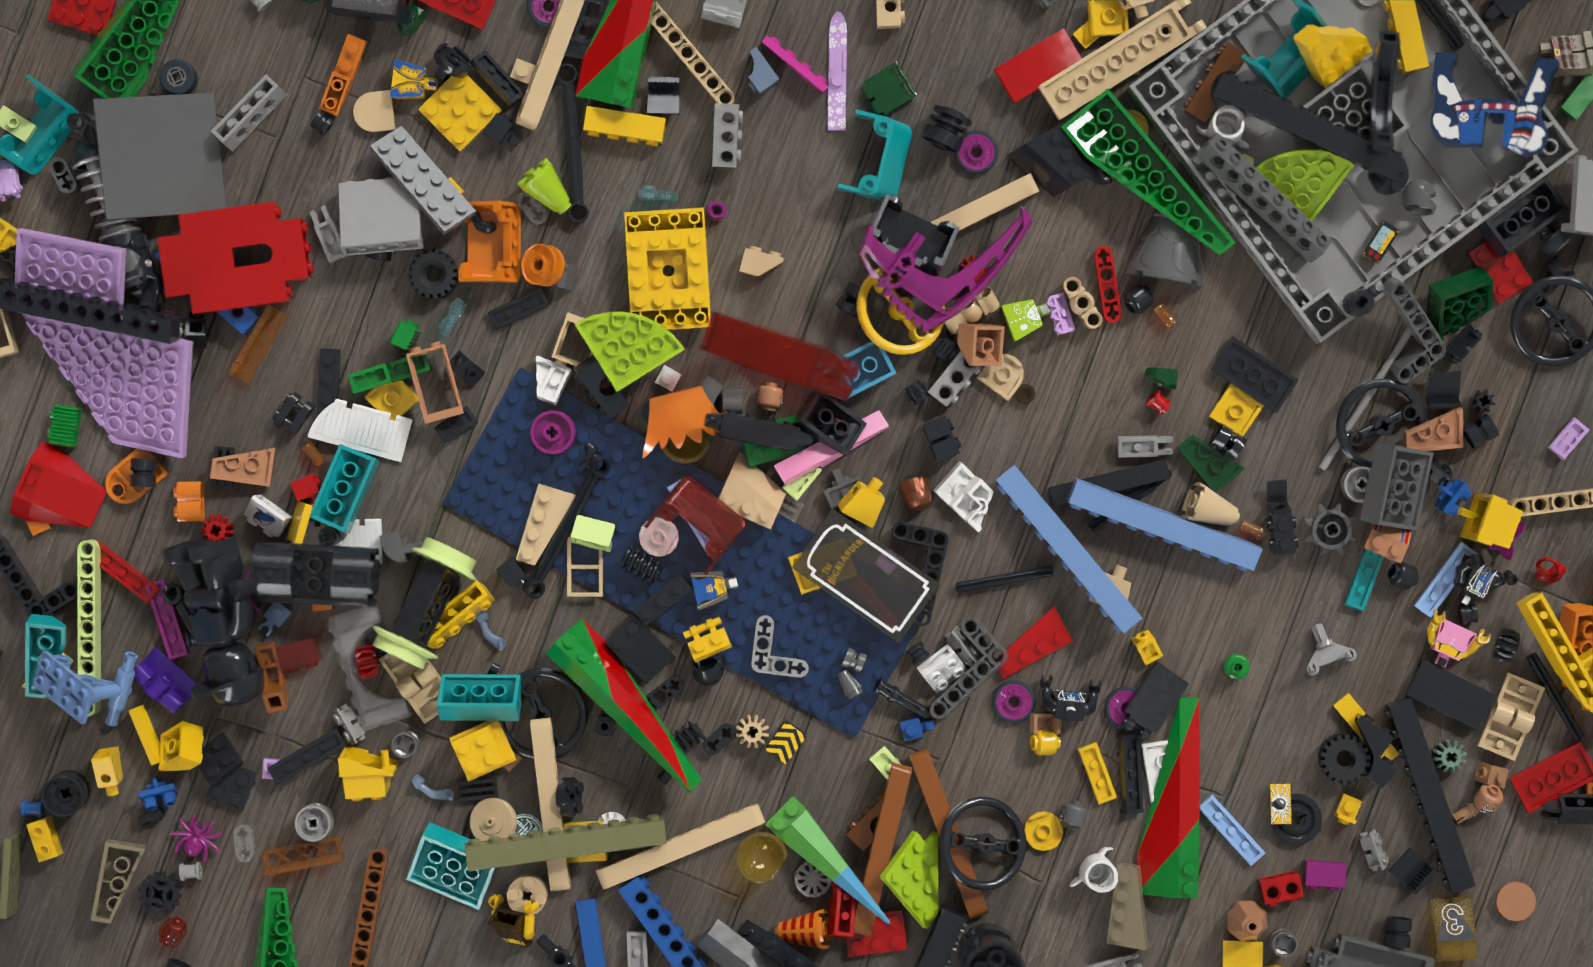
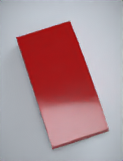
[993,29,1082,104]

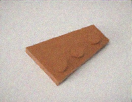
[1403,407,1463,451]
[209,448,275,487]

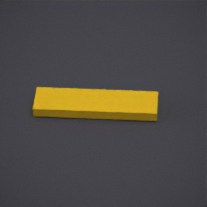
[1333,693,1399,760]

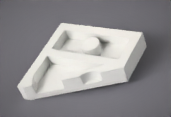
[536,356,572,406]

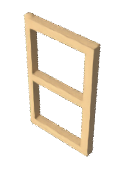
[567,537,603,597]

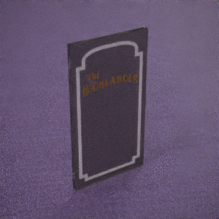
[792,509,940,643]

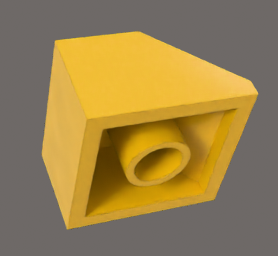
[159,721,204,771]

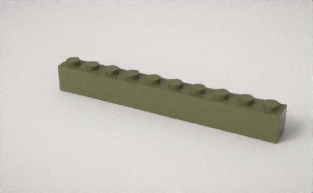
[464,814,667,871]

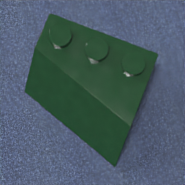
[1427,266,1494,341]

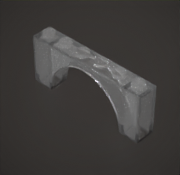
[327,603,412,731]

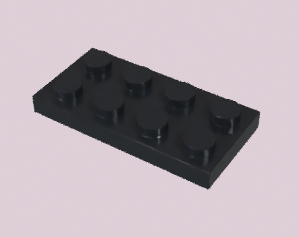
[1210,336,1299,413]

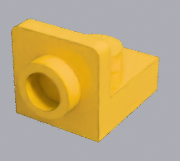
[1131,630,1163,665]
[1334,793,1362,826]

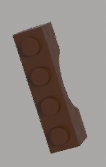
[1183,42,1249,125]

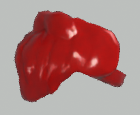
[1535,557,1567,584]

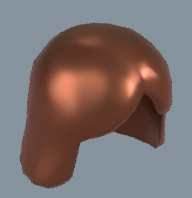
[898,476,932,511]

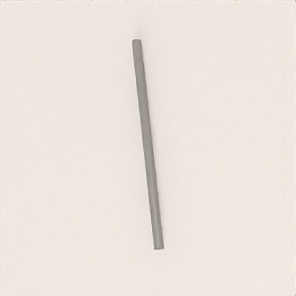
[1319,316,1416,471]

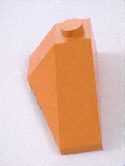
[1559,603,1593,687]

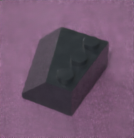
[1007,124,1090,197]

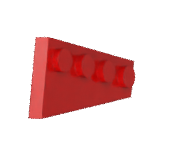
[995,606,1073,678]

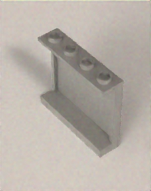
[1561,155,1593,236]
[339,177,424,256]

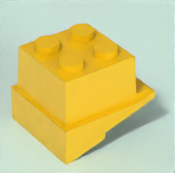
[1458,492,1523,549]
[449,721,517,781]
[338,746,399,801]

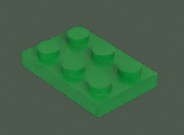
[742,415,805,467]

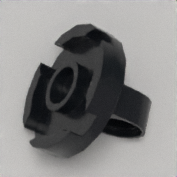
[434,43,472,83]

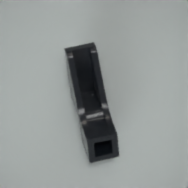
[1355,713,1396,788]

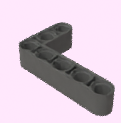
[1384,277,1446,383]
[930,618,1009,719]

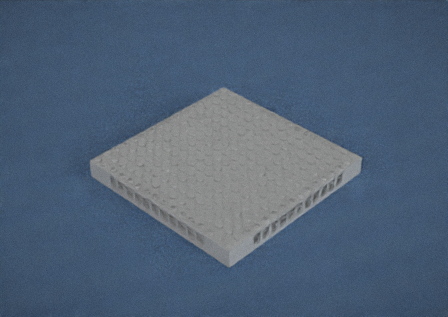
[1126,0,1578,344]

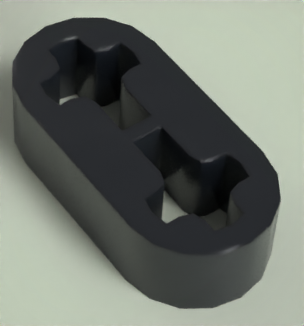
[703,723,736,755]

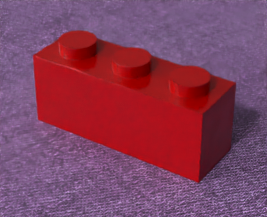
[827,877,858,939]

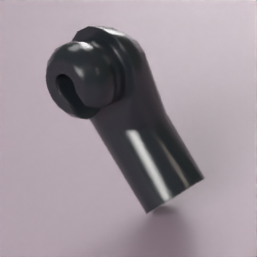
[471,210,497,234]
[578,442,598,472]

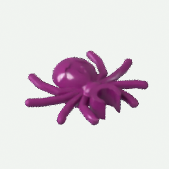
[169,815,222,863]

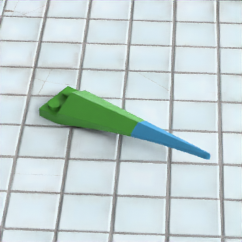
[765,796,890,924]

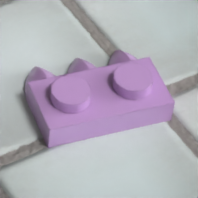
[1046,292,1075,335]

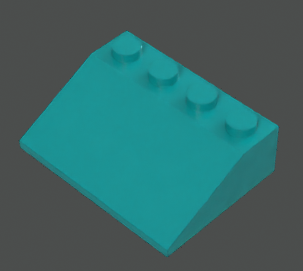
[406,822,496,910]

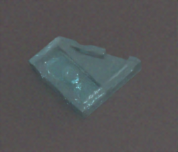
[638,186,678,201]
[439,298,468,337]

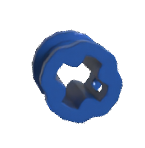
[21,800,45,819]

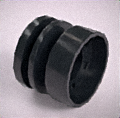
[42,770,90,817]

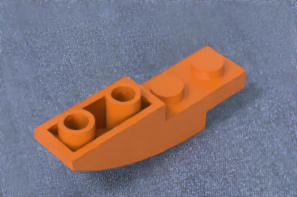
[319,33,368,116]

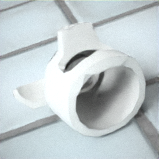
[1196,105,1250,149]
[1069,847,1118,893]

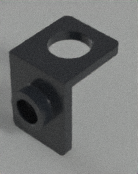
[450,350,485,387]
[1267,479,1291,515]

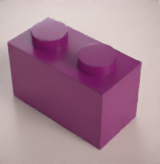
[1302,859,1347,891]

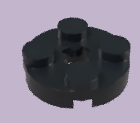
[1367,162,1409,195]
[556,777,584,817]

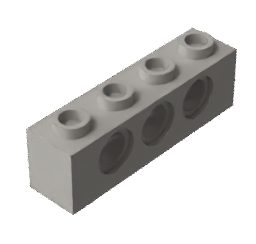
[211,74,288,152]

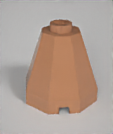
[1226,900,1268,941]

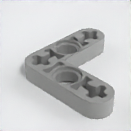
[751,615,809,677]

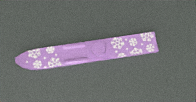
[828,12,847,131]

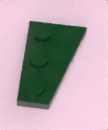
[1177,435,1246,493]

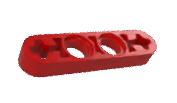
[1094,246,1121,323]

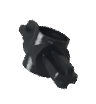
[536,934,576,967]

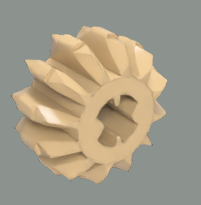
[736,715,769,748]

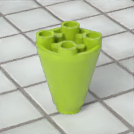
[517,158,571,215]

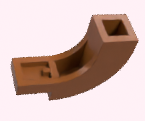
[254,641,289,714]

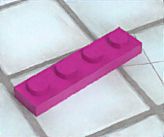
[762,36,828,94]

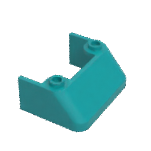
[1241,0,1327,98]
[0,74,80,175]
[837,110,912,201]

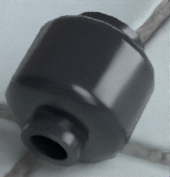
[1124,284,1154,314]
[1388,561,1419,590]

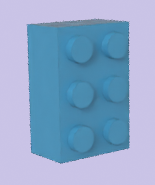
[825,341,896,401]

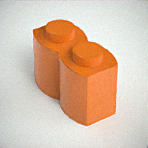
[173,481,205,522]

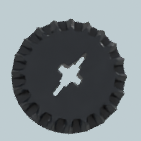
[1270,793,1322,845]

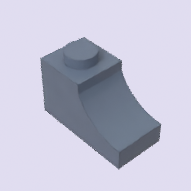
[748,47,779,95]

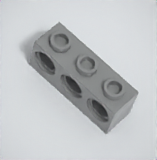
[712,103,743,168]
[928,351,984,407]

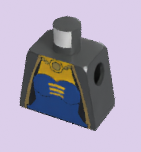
[690,571,738,610]

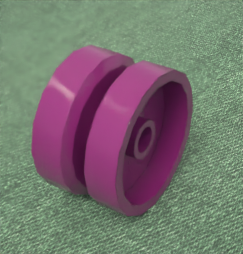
[530,410,576,454]

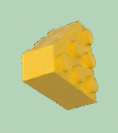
[1293,25,1373,88]

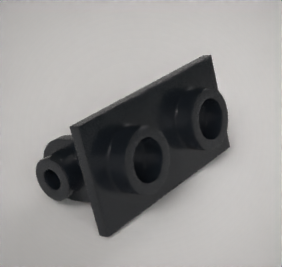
[1445,323,1483,364]
[1428,451,1453,486]

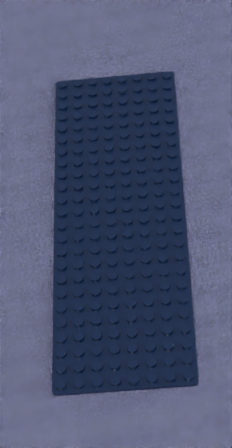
[444,368,931,737]

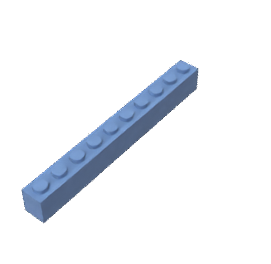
[996,465,1143,634]
[1067,478,1263,572]

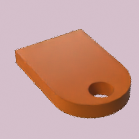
[105,449,170,504]

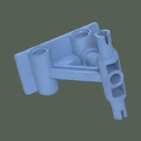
[33,651,138,726]

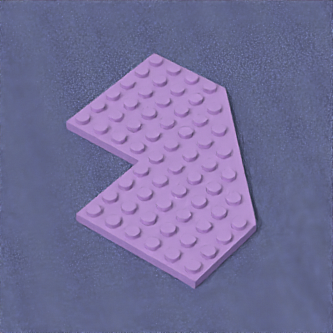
[14,228,193,458]

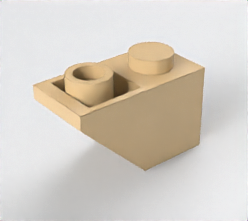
[739,246,784,277]

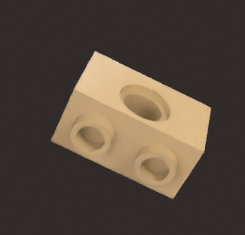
[876,0,905,29]

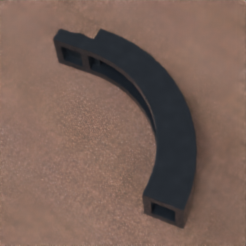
[1368,31,1401,152]

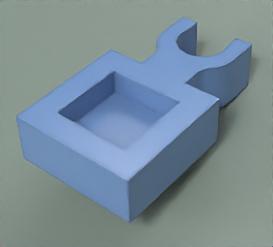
[258,603,292,637]

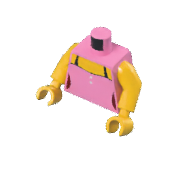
[1427,609,1491,668]

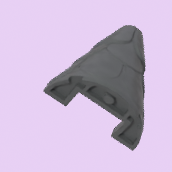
[1124,183,1204,288]

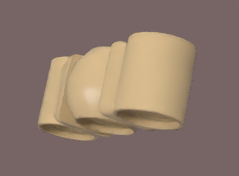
[1062,277,1102,329]
[944,287,1000,334]

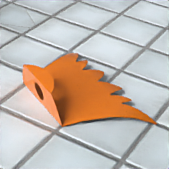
[642,386,719,458]

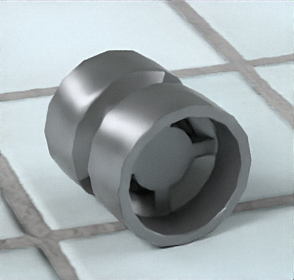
[391,730,421,758]
[1268,927,1298,957]

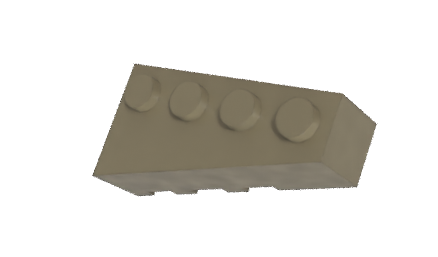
[91,839,147,924]
[1106,862,1149,950]

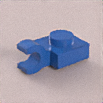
[900,717,936,741]

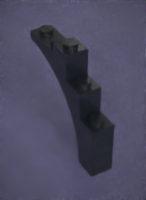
[737,920,817,967]

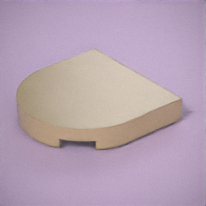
[353,90,396,132]
[976,354,1024,401]

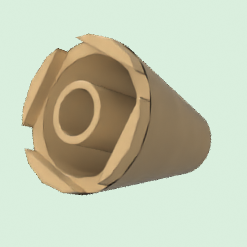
[1182,482,1240,526]

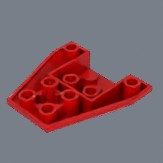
[10,441,107,528]

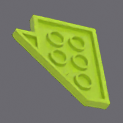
[880,831,938,929]

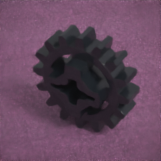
[138,871,183,915]

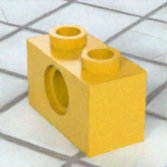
[26,816,63,862]

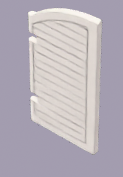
[308,399,413,462]
[291,519,383,564]

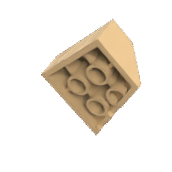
[716,452,786,529]

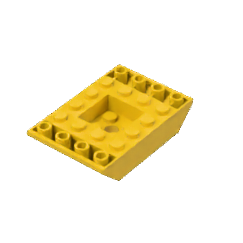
[624,208,711,330]

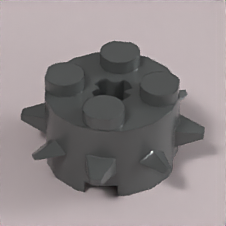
[1305,504,1357,555]

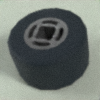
[159,59,198,95]

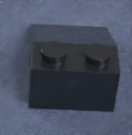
[793,389,867,456]
[605,614,675,684]

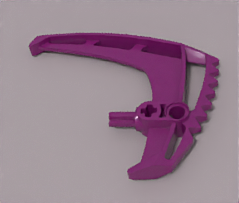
[859,206,1032,332]

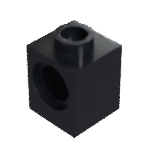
[496,556,528,588]

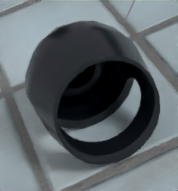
[692,652,724,686]

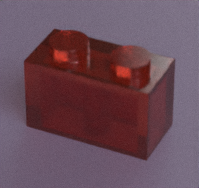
[275,637,323,673]

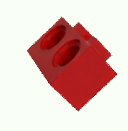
[1257,870,1304,907]

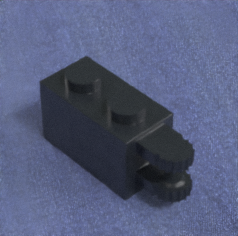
[1541,794,1593,824]

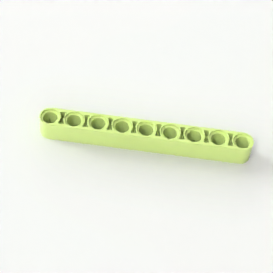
[77,539,101,716]

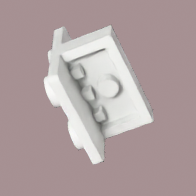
[917,644,967,693]

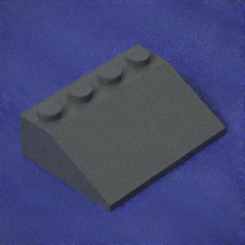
[1360,442,1433,531]

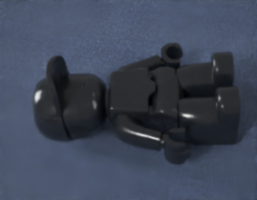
[161,537,265,707]

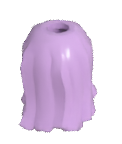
[0,160,23,202]

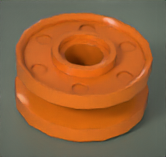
[521,244,565,287]

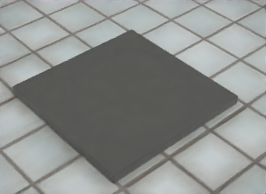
[93,93,226,220]

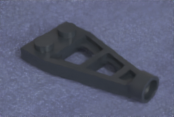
[564,0,605,60]

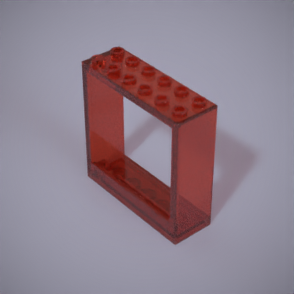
[699,311,859,401]

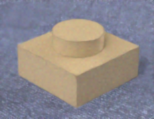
[510,59,536,85]

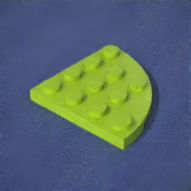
[1255,148,1355,221]
[575,312,685,392]

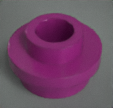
[707,201,727,221]

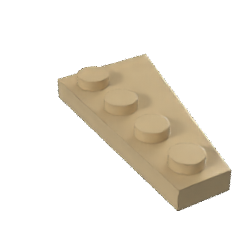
[516,484,576,565]

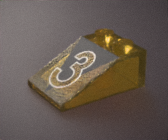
[1430,896,1478,962]

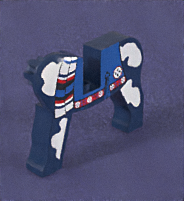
[1431,52,1560,157]

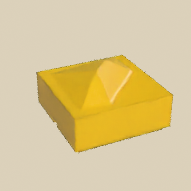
[1072,21,1100,49]

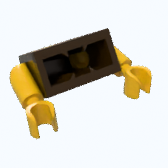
[487,894,539,948]

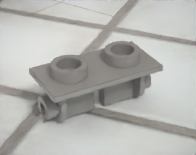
[944,626,982,667]
[333,703,366,745]
[1359,828,1389,872]

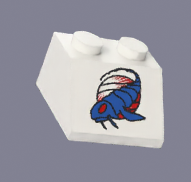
[244,495,293,538]

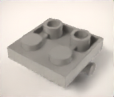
[701,0,747,29]

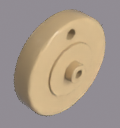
[469,798,517,841]

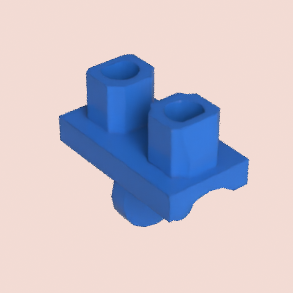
[1434,478,1472,516]
[138,776,178,811]

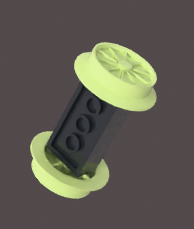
[373,537,477,669]

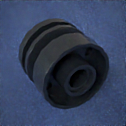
[921,105,972,153]

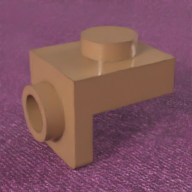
[1030,713,1062,735]
[1474,761,1509,788]

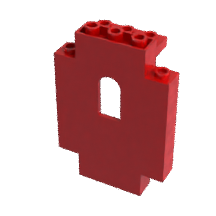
[157,201,314,315]

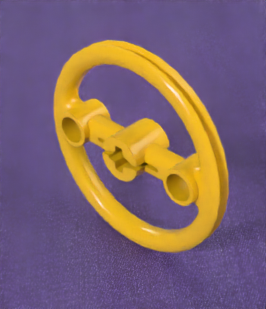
[857,267,945,355]

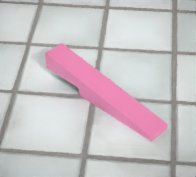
[774,410,889,486]

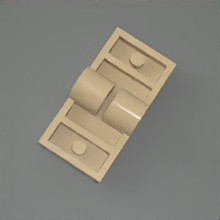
[379,643,441,724]
[1477,672,1545,761]

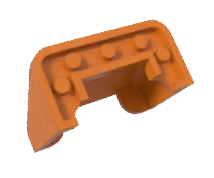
[458,201,521,283]

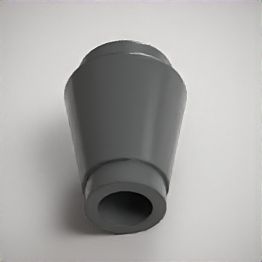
[837,669,863,700]

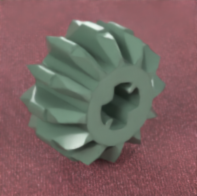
[1432,739,1467,773]

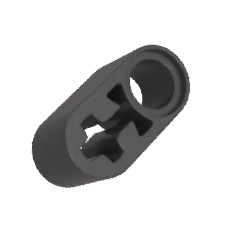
[49,158,81,195]
[723,389,743,414]

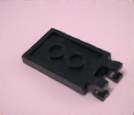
[1120,661,1189,742]

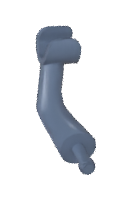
[477,610,506,651]
[411,774,454,801]

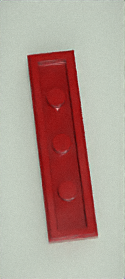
[89,541,161,604]

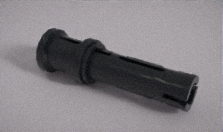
[872,677,930,719]

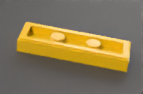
[129,704,160,765]
[1077,742,1117,805]

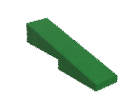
[1558,74,1593,121]
[348,354,433,394]

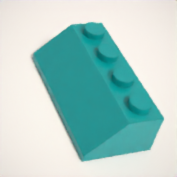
[310,444,380,534]
[437,674,521,721]

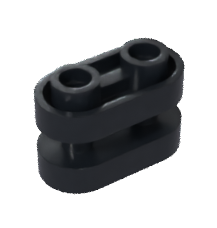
[272,392,315,438]

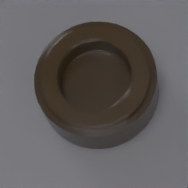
[1015,384,1035,404]

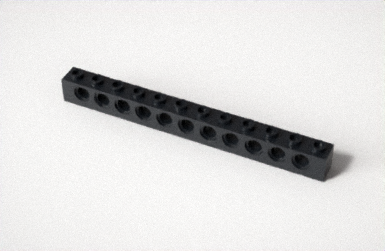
[0,278,181,344]

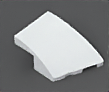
[933,461,994,532]

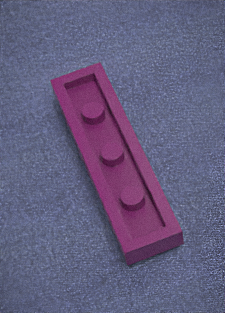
[145,579,190,660]

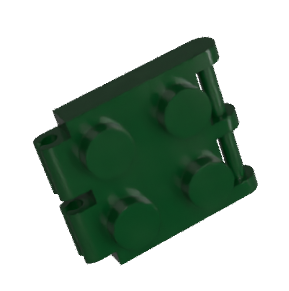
[860,61,919,116]

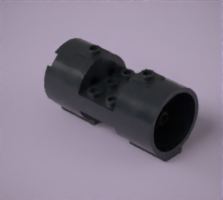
[250,542,380,607]
[958,923,1025,967]

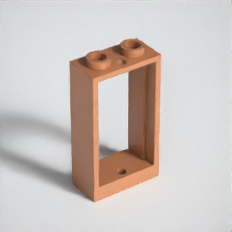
[406,341,464,424]

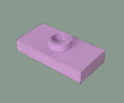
[1547,417,1589,460]

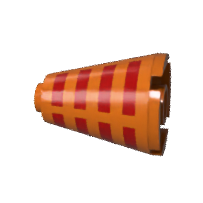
[775,909,831,949]

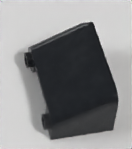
[872,194,960,276]

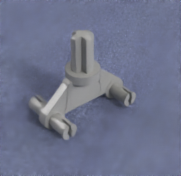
[1307,623,1357,676]

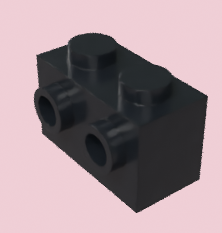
[1267,513,1299,555]

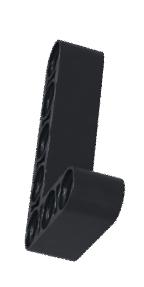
[891,522,948,627]
[0,535,78,617]

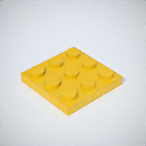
[418,75,503,152]

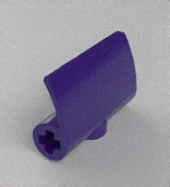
[133,647,197,715]

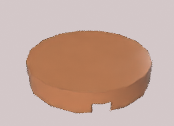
[1495,881,1536,921]

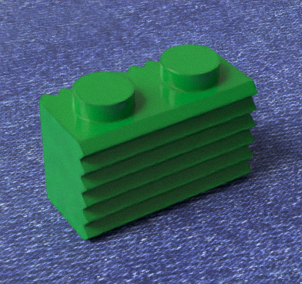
[389,319,422,350]
[47,405,82,447]

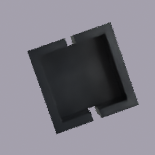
[921,416,962,462]

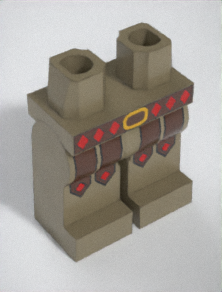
[1538,31,1593,78]

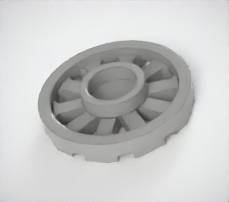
[795,861,832,898]

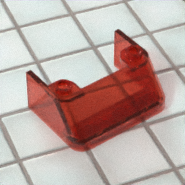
[644,477,745,576]

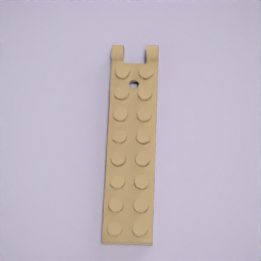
[1038,0,1207,120]

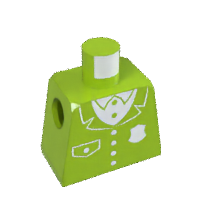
[1001,299,1051,342]

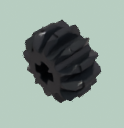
[1492,628,1520,663]

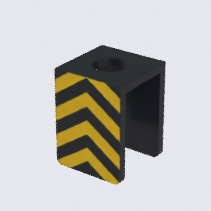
[766,719,807,764]

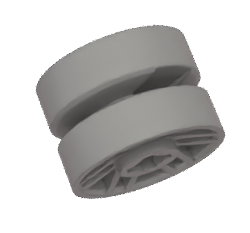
[1340,466,1371,503]
[295,803,335,842]

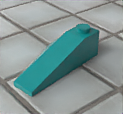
[25,614,66,698]

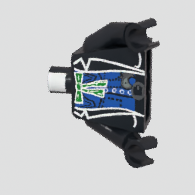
[1453,554,1518,605]
[1039,675,1101,722]

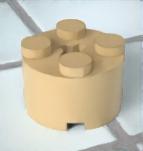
[507,873,548,915]

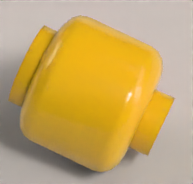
[1030,730,1061,756]

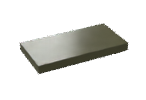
[0,834,22,919]

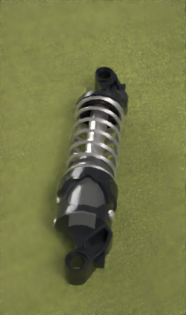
[67,113,166,320]

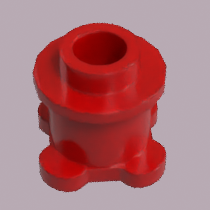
[1145,388,1170,415]

